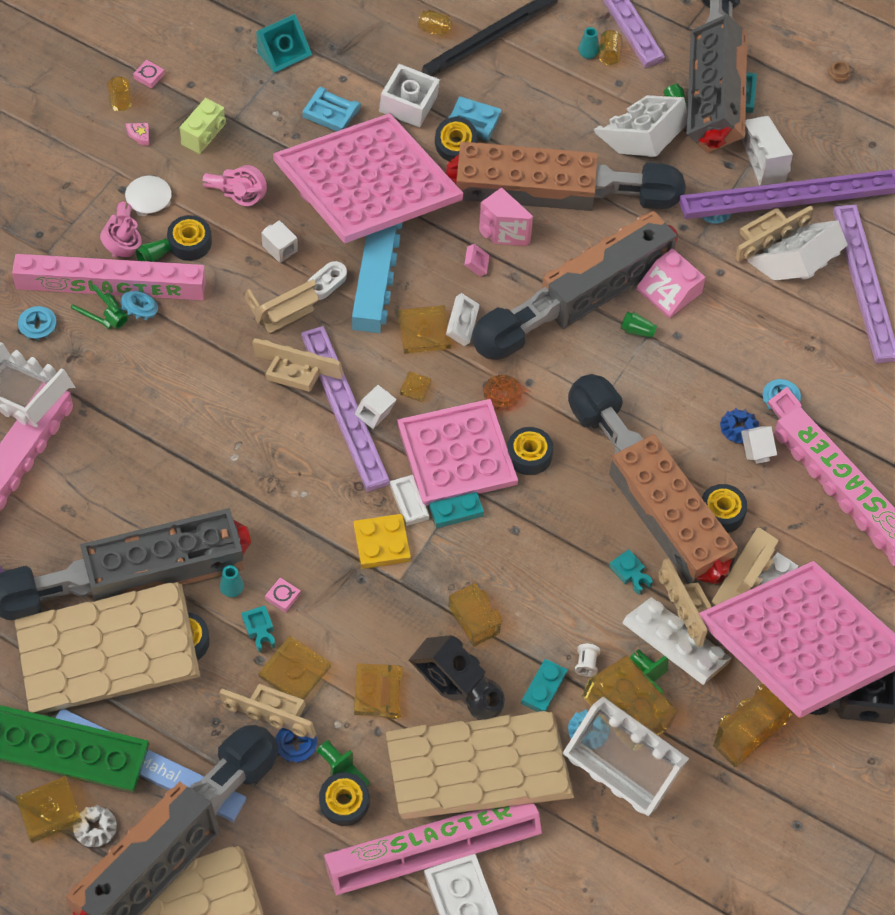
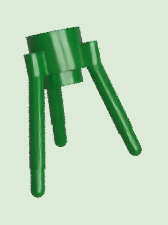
[71,285,129,330]

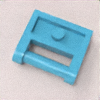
[302,86,361,132]
[448,96,501,141]

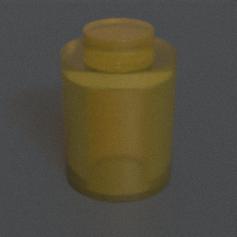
[599,30,622,65]
[107,76,132,111]

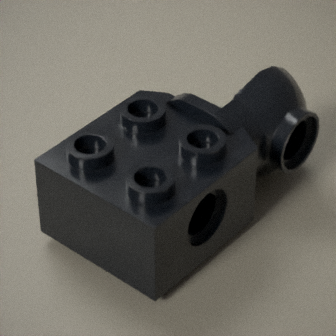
[408,635,505,720]
[809,671,895,724]

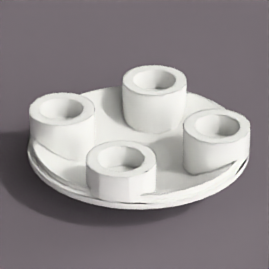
[125,176,171,216]

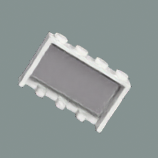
[0,342,76,427]
[562,697,689,817]

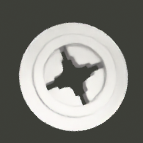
[73,805,117,847]

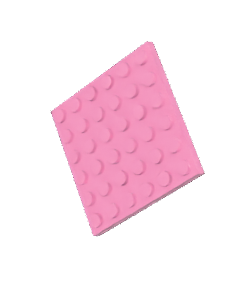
[273,113,463,244]
[699,561,895,718]

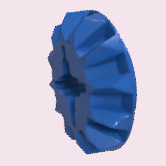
[720,408,759,443]
[275,727,317,764]

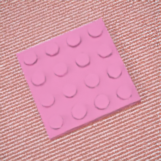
[397,399,518,506]

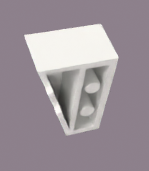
[742,116,793,186]

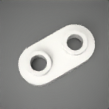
[308,261,347,300]

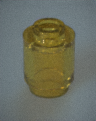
[418,10,453,37]

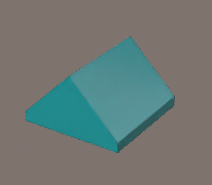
[256,14,312,73]

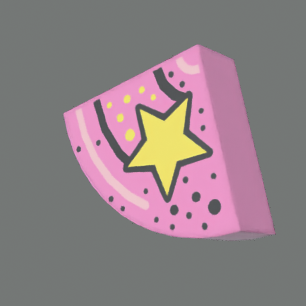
[126,123,149,146]

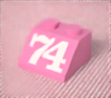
[479,188,533,246]
[636,248,706,319]

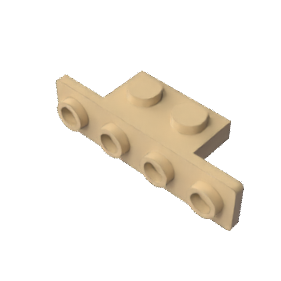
[735,206,814,262]
[252,338,343,392]
[711,528,778,606]
[659,559,711,647]
[219,684,316,739]

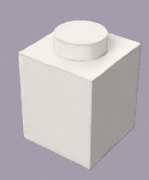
[261,220,298,263]
[355,385,397,429]
[741,426,777,463]

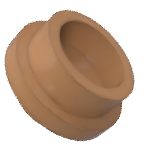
[828,61,851,82]

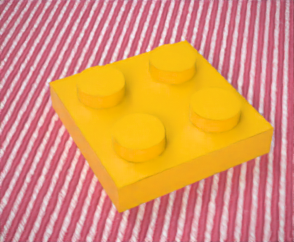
[353,514,411,569]

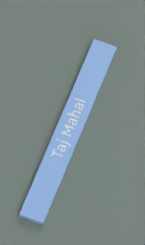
[56,709,246,822]

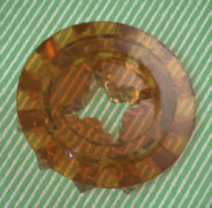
[484,375,522,410]

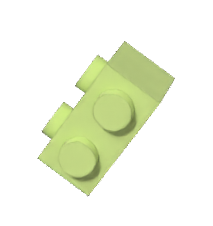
[179,98,226,154]

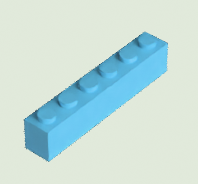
[352,222,403,333]

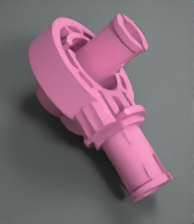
[202,165,267,206]
[100,202,141,258]

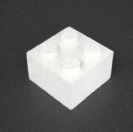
[379,64,440,128]

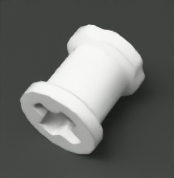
[575,644,600,677]

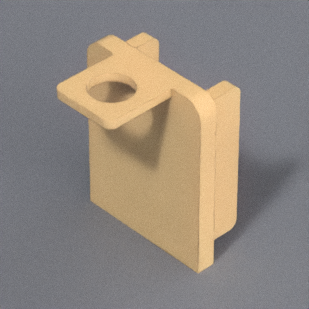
[244,279,319,334]

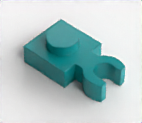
[609,549,653,595]
[241,605,275,653]

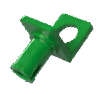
[629,649,668,706]
[317,740,370,800]

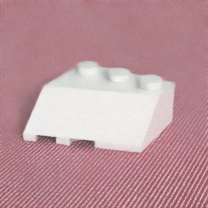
[594,96,688,157]
[747,220,847,280]

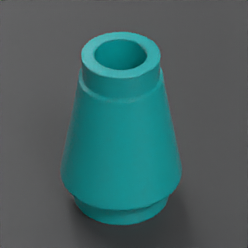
[578,27,600,59]
[219,565,244,597]

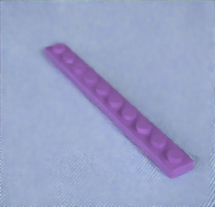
[679,169,895,219]

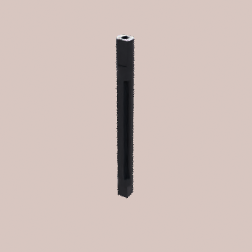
[422,0,558,77]

